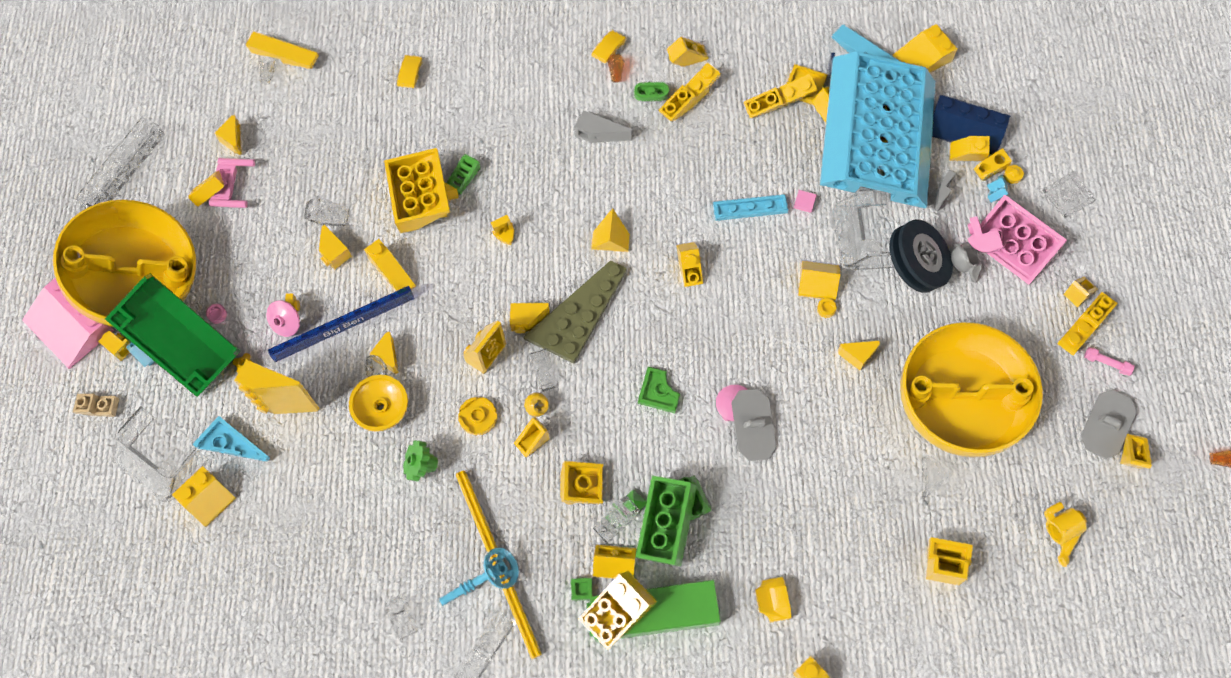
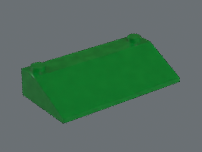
[105,273,241,397]

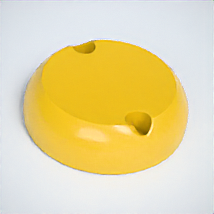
[53,199,196,327]
[900,322,1043,458]

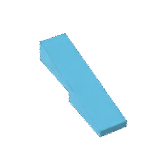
[831,24,901,75]

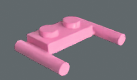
[209,158,255,208]

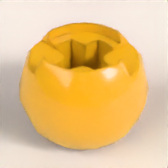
[524,392,549,417]

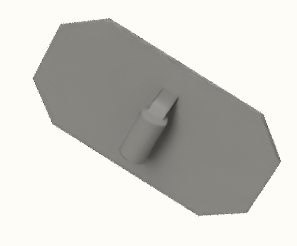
[731,389,776,461]
[1081,390,1137,459]

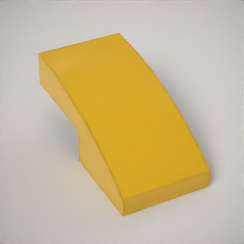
[591,30,626,64]
[397,55,422,88]

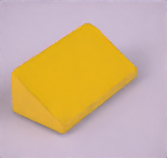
[188,170,224,207]

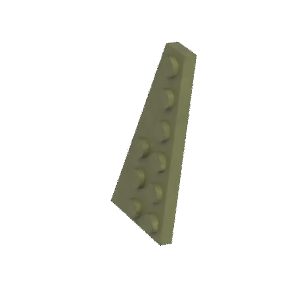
[524,260,627,364]

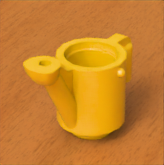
[1044,502,1087,567]

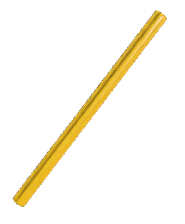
[456,470,541,659]

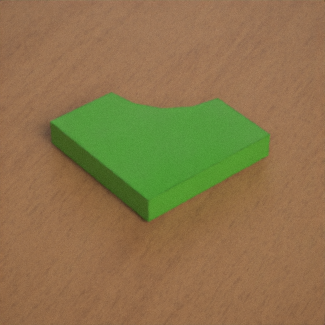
[638,367,680,414]

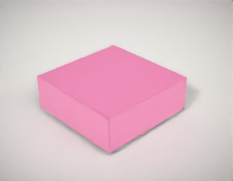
[794,190,817,213]

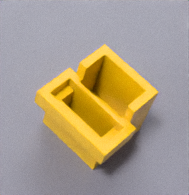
[926,537,972,585]

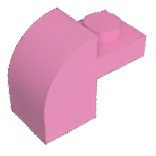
[967,216,1004,253]

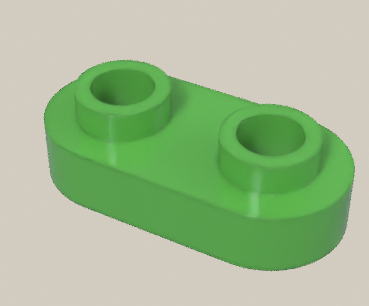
[634,82,669,101]

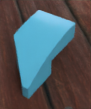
[987,174,1008,203]

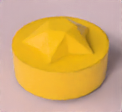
[1004,165,1024,184]

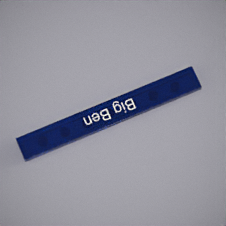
[267,286,415,362]

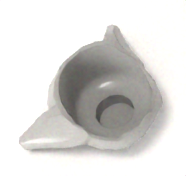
[951,242,981,283]

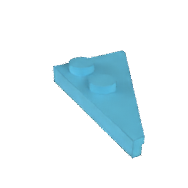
[192,416,270,462]

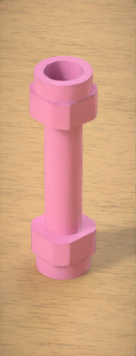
[1084,347,1135,376]

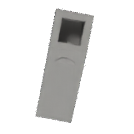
[574,110,632,143]

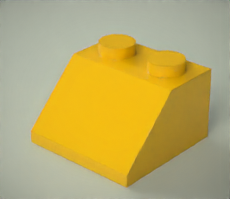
[172,466,236,527]

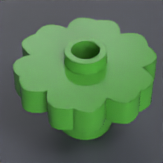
[403,440,438,482]

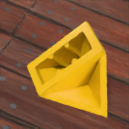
[592,208,630,252]

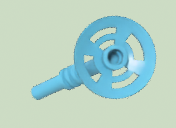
[439,548,519,606]

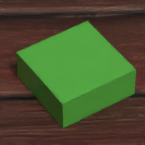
[571,578,592,601]

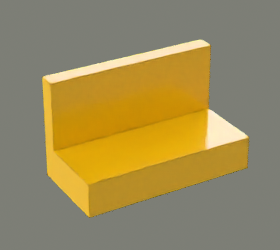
[592,544,636,579]

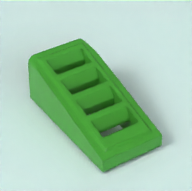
[447,154,481,195]

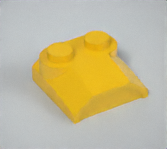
[560,461,603,505]

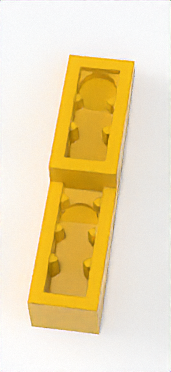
[245,31,319,69]

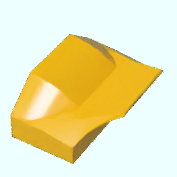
[755,577,791,623]

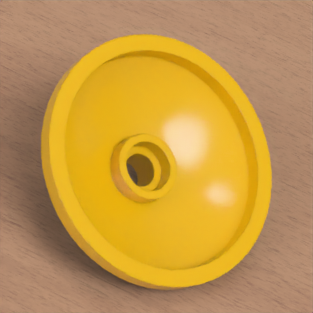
[349,375,408,432]

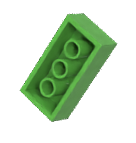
[636,476,697,567]

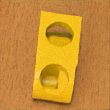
[974,148,1012,181]

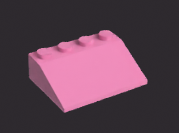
[969,195,1067,285]
[22,278,115,369]

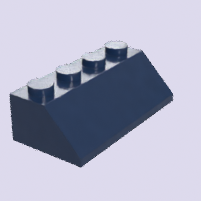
[932,94,1010,155]

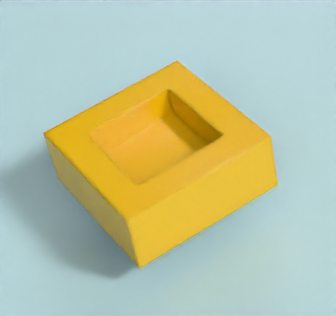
[285,293,300,311]

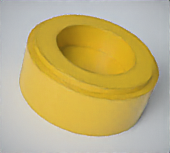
[817,298,837,318]

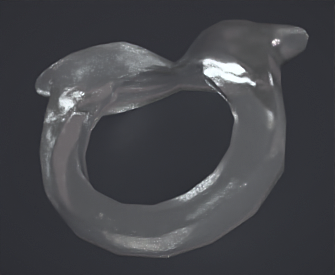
[364,355,388,377]

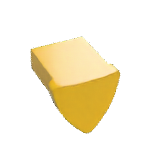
[490,215,514,245]

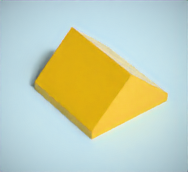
[798,261,840,301]

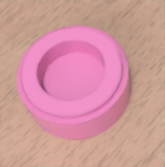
[206,304,227,324]

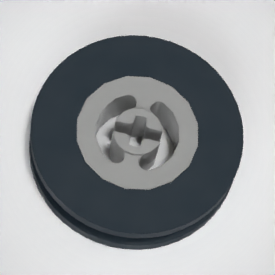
[889,219,953,293]

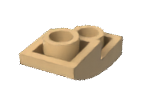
[73,394,120,417]

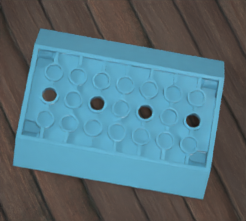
[820,51,936,209]

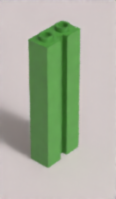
[586,580,720,642]

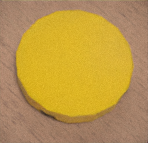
[458,397,497,436]

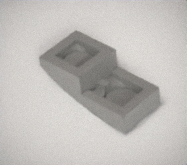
[934,170,956,212]

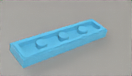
[713,194,788,221]

